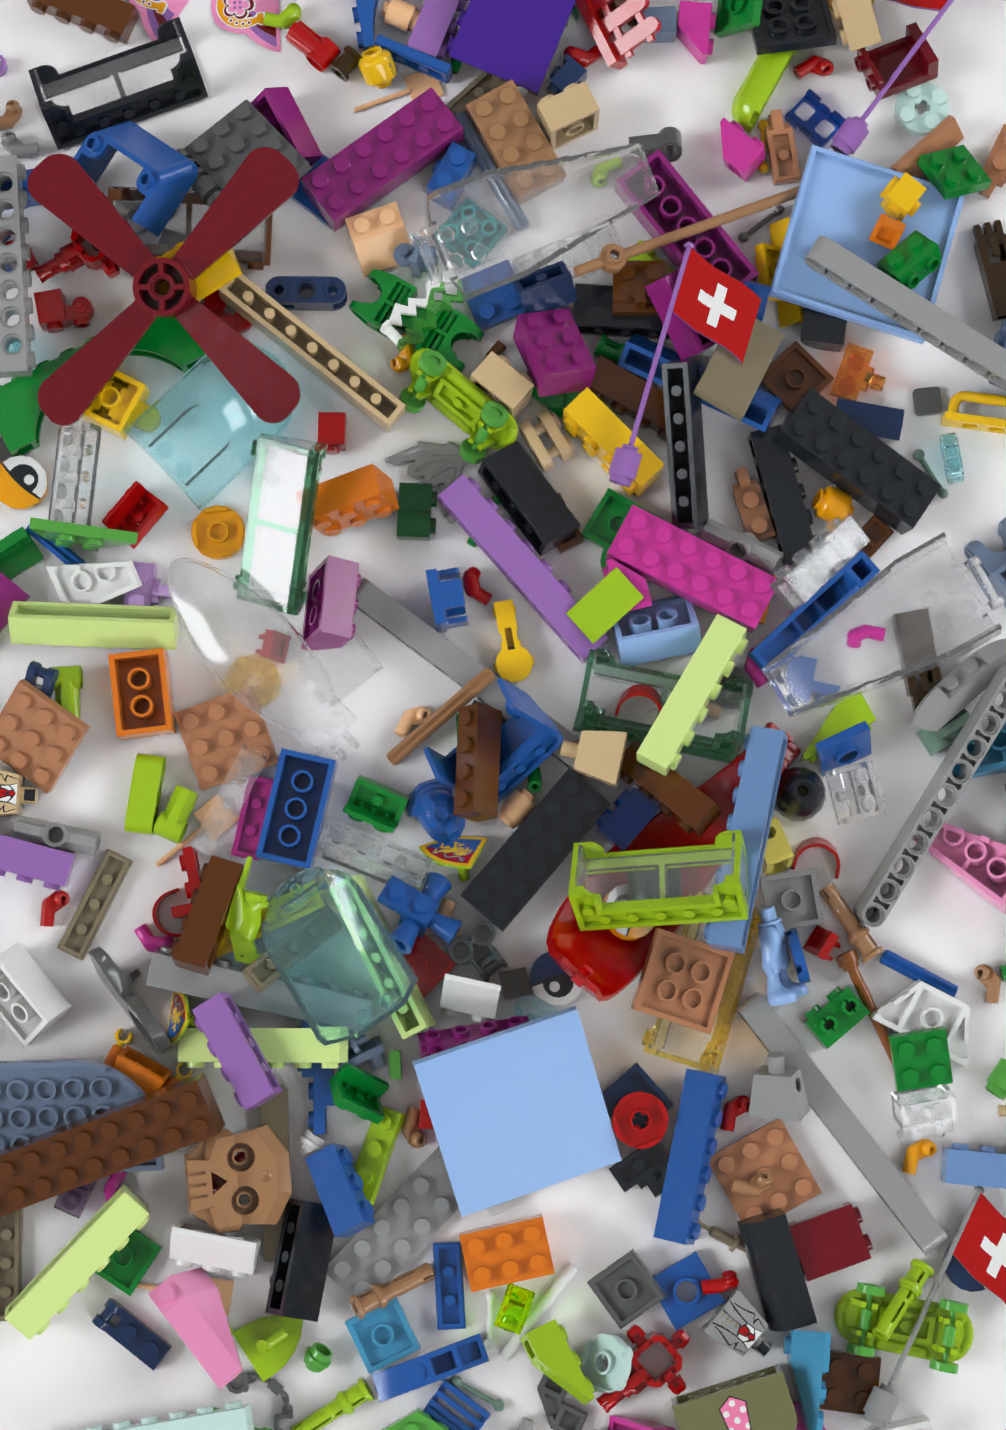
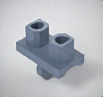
[393,236,439,278]
[337,1031,387,1071]

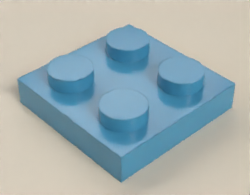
[345,1297,421,1374]

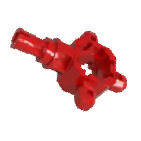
[33,219,129,284]
[596,1324,691,1413]

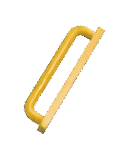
[940,391,1006,434]

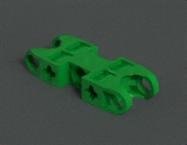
[349,269,484,373]

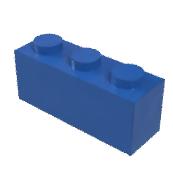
[305,1143,375,1238]

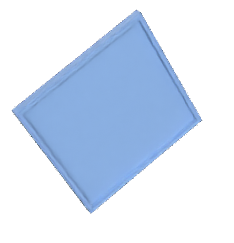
[769,144,965,344]
[412,1006,622,1217]

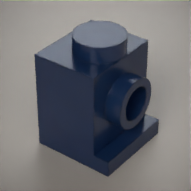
[546,54,587,96]

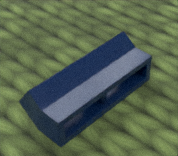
[835,398,904,441]

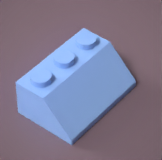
[612,596,701,667]

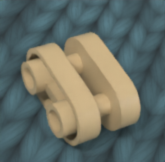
[518,410,575,472]

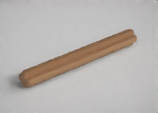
[386,668,496,766]

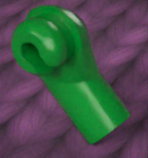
[528,766,542,793]

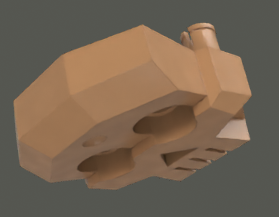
[184,1124,292,1233]

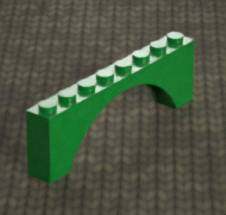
[0,317,208,457]

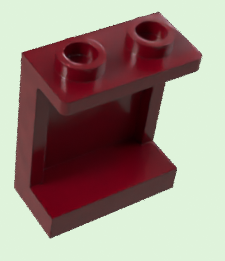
[854,22,939,99]
[788,1202,873,1281]

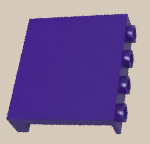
[446,0,576,96]

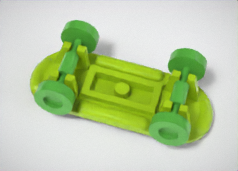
[398,348,518,464]
[834,1282,974,1374]

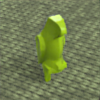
[225,856,269,964]

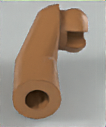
[0,100,23,130]
[974,964,1001,1004]
[401,1106,427,1148]
[731,1170,772,1197]

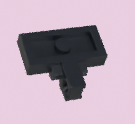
[609,1143,669,1198]

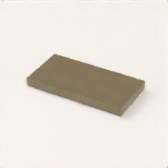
[693,318,784,421]

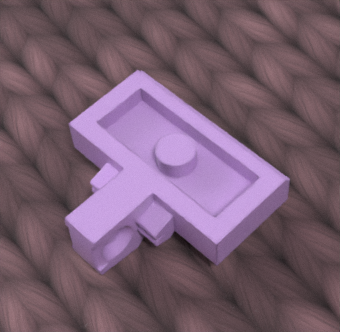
[123,561,175,606]

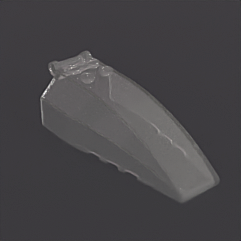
[410,142,660,300]
[762,532,1006,717]

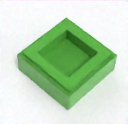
[389,1050,402,1080]

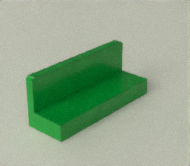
[0,526,44,580]

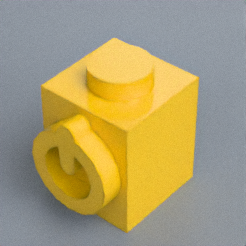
[879,172,927,221]

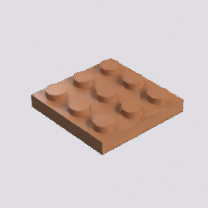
[0,679,90,794]
[174,685,279,791]
[631,928,735,1035]
[710,1119,822,1220]

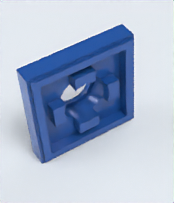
[815,721,872,777]
[653,1251,725,1331]

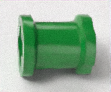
[593,333,626,365]

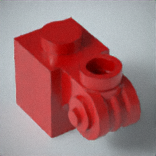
[34,288,94,333]

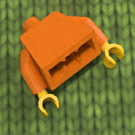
[104,1028,193,1094]

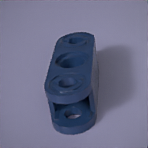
[265,276,348,311]

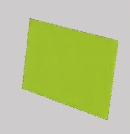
[566,567,644,644]

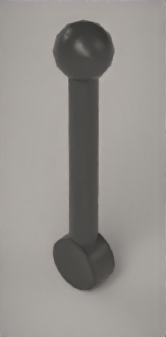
[738,205,785,243]

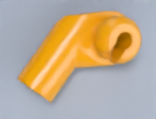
[390,334,415,373]
[902,1139,937,1175]

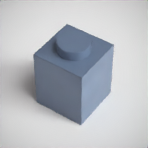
[637,6,677,43]

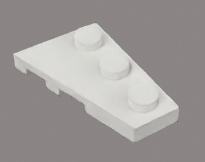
[46,560,143,604]

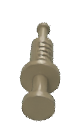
[698,1220,747,1257]

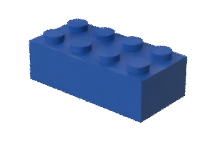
[255,748,338,871]

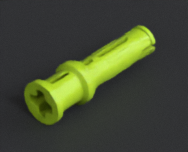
[872,1258,934,1341]
[291,1377,375,1430]

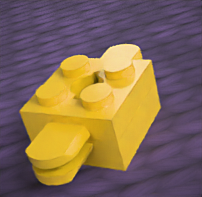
[81,371,163,441]

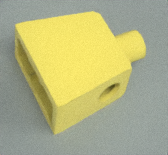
[762,818,794,876]

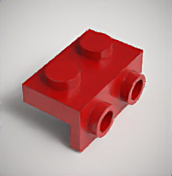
[102,481,169,549]

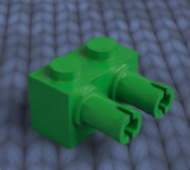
[802,986,870,1049]

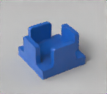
[425,567,469,633]

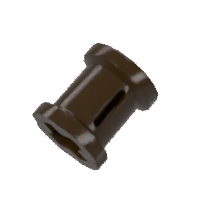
[329,45,362,82]

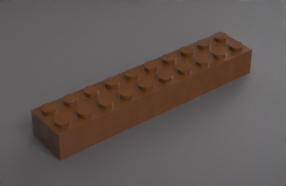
[0,1072,226,1217]

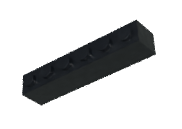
[661,359,709,529]
[748,425,828,593]

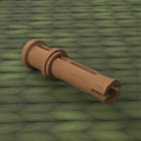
[819,883,884,964]
[349,1262,435,1320]

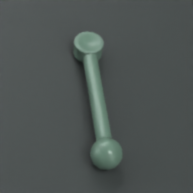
[913,449,948,499]
[451,1376,504,1411]

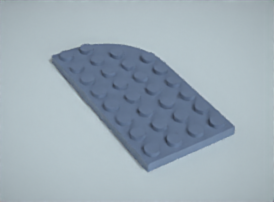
[0,1059,165,1172]

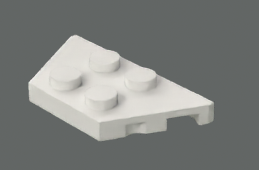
[870,979,970,1067]

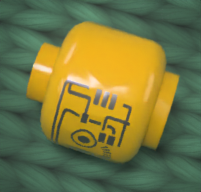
[358,46,397,89]

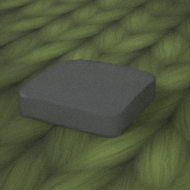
[912,387,942,416]

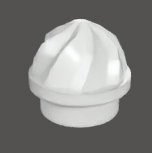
[297,1129,326,1158]

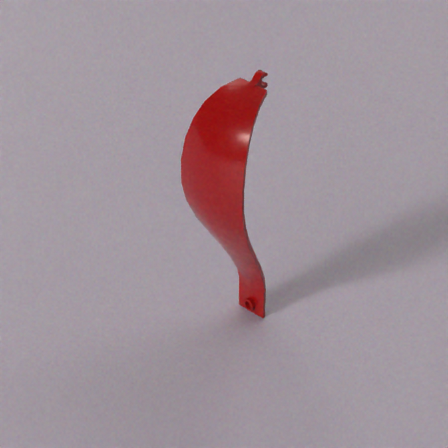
[546,722,801,1002]

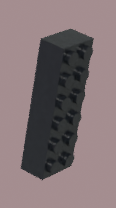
[772,388,942,535]
[460,768,611,932]

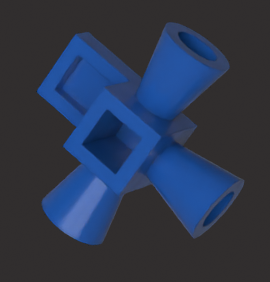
[377,872,463,954]

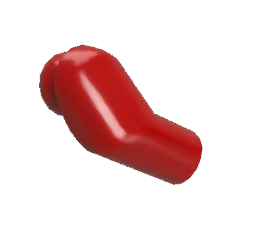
[563,44,602,68]
[462,567,493,606]
[701,1270,739,1295]

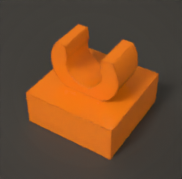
[869,214,906,250]

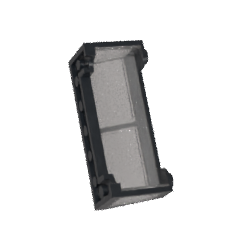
[28,17,209,150]

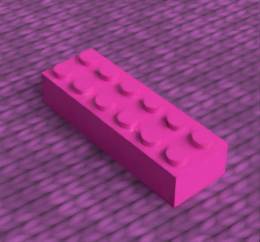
[606,504,780,634]

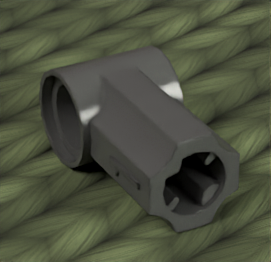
[629,126,682,162]

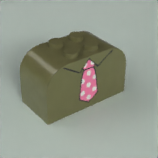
[671,1364,797,1430]

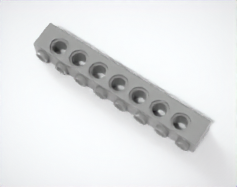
[0,155,36,378]

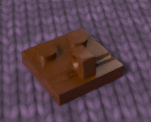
[612,260,667,316]

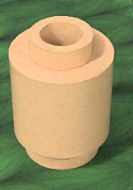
[381,0,421,32]
[497,788,536,830]

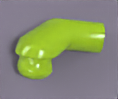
[263,3,301,29]

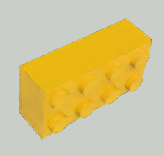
[562,387,665,498]

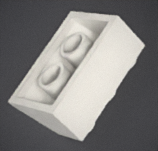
[0,942,71,1047]
[169,1222,263,1278]

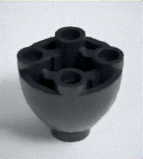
[774,767,826,821]

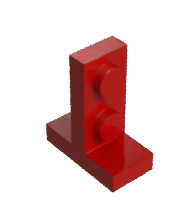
[171,846,202,919]

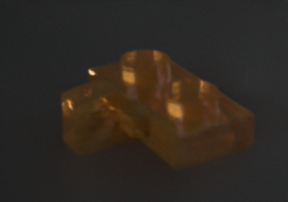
[830,343,886,401]

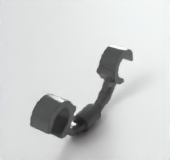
[226,1371,294,1430]

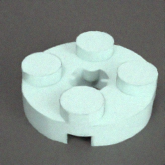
[894,82,949,136]
[580,1334,633,1393]

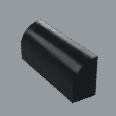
[573,283,671,340]
[801,308,847,352]
[478,441,581,556]
[265,1198,334,1322]
[737,1208,817,1332]

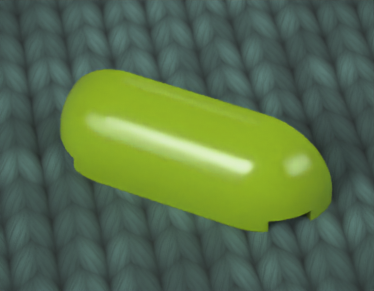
[731,50,797,134]

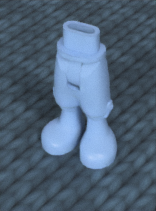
[758,906,809,1006]

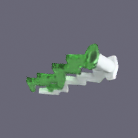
[380,276,464,351]

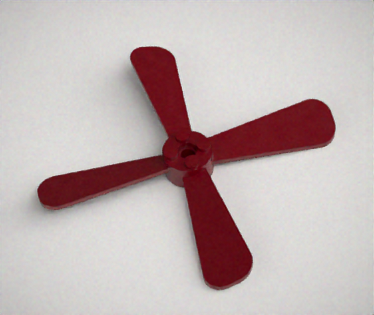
[28,147,301,426]

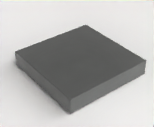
[587,1249,667,1329]

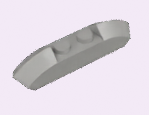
[911,638,1006,732]

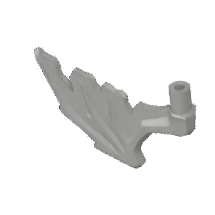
[384,441,471,524]

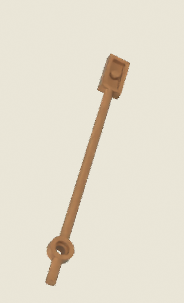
[573,186,799,277]

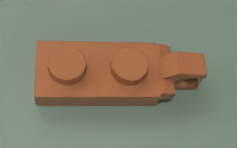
[765,109,801,186]
[979,124,1006,199]
[732,466,776,541]

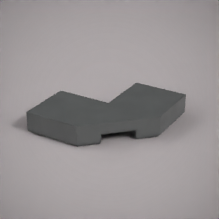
[537,1374,588,1430]

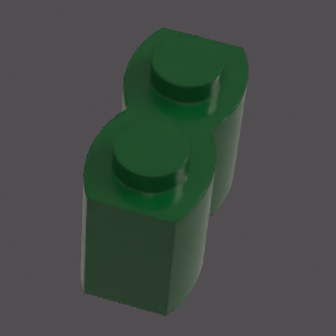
[397,482,438,541]

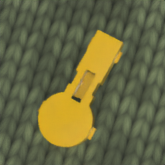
[492,599,535,683]

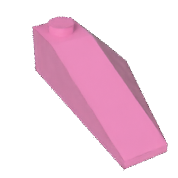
[914,820,1006,914]
[148,1267,243,1389]

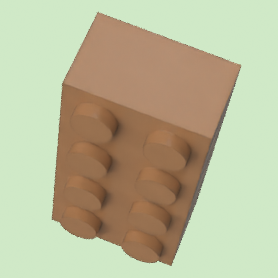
[465,79,566,205]

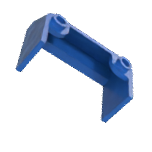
[74,121,198,237]
[423,677,563,803]

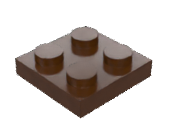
[760,340,834,412]
[819,1350,881,1415]

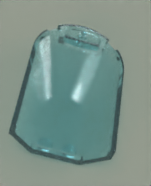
[124,345,293,511]
[262,867,418,1046]

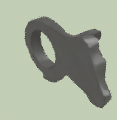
[88,947,172,1056]

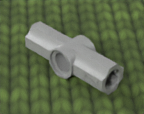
[700,519,784,575]
[13,815,101,856]

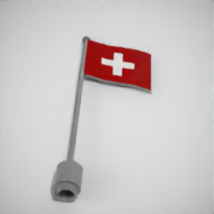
[862,1186,1006,1429]

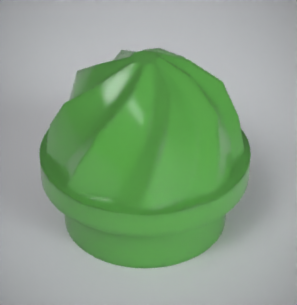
[303,1342,333,1373]

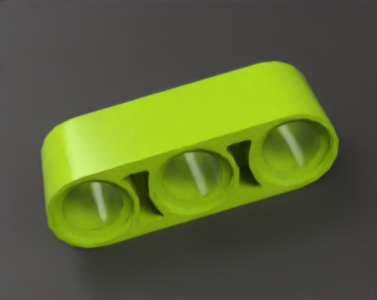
[124,753,166,836]

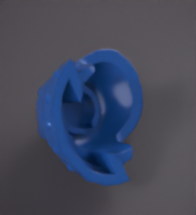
[406,778,466,842]

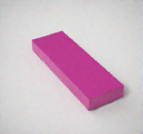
[231,774,274,861]

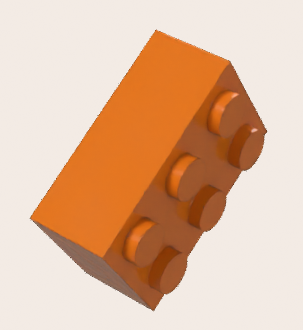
[297,464,399,536]
[108,648,177,740]
[459,1214,555,1292]

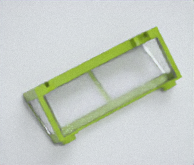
[568,830,749,931]

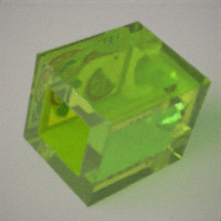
[494,1283,535,1335]

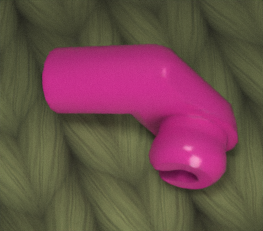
[846,624,886,648]
[744,647,769,688]
[134,923,174,953]
[104,1171,127,1202]

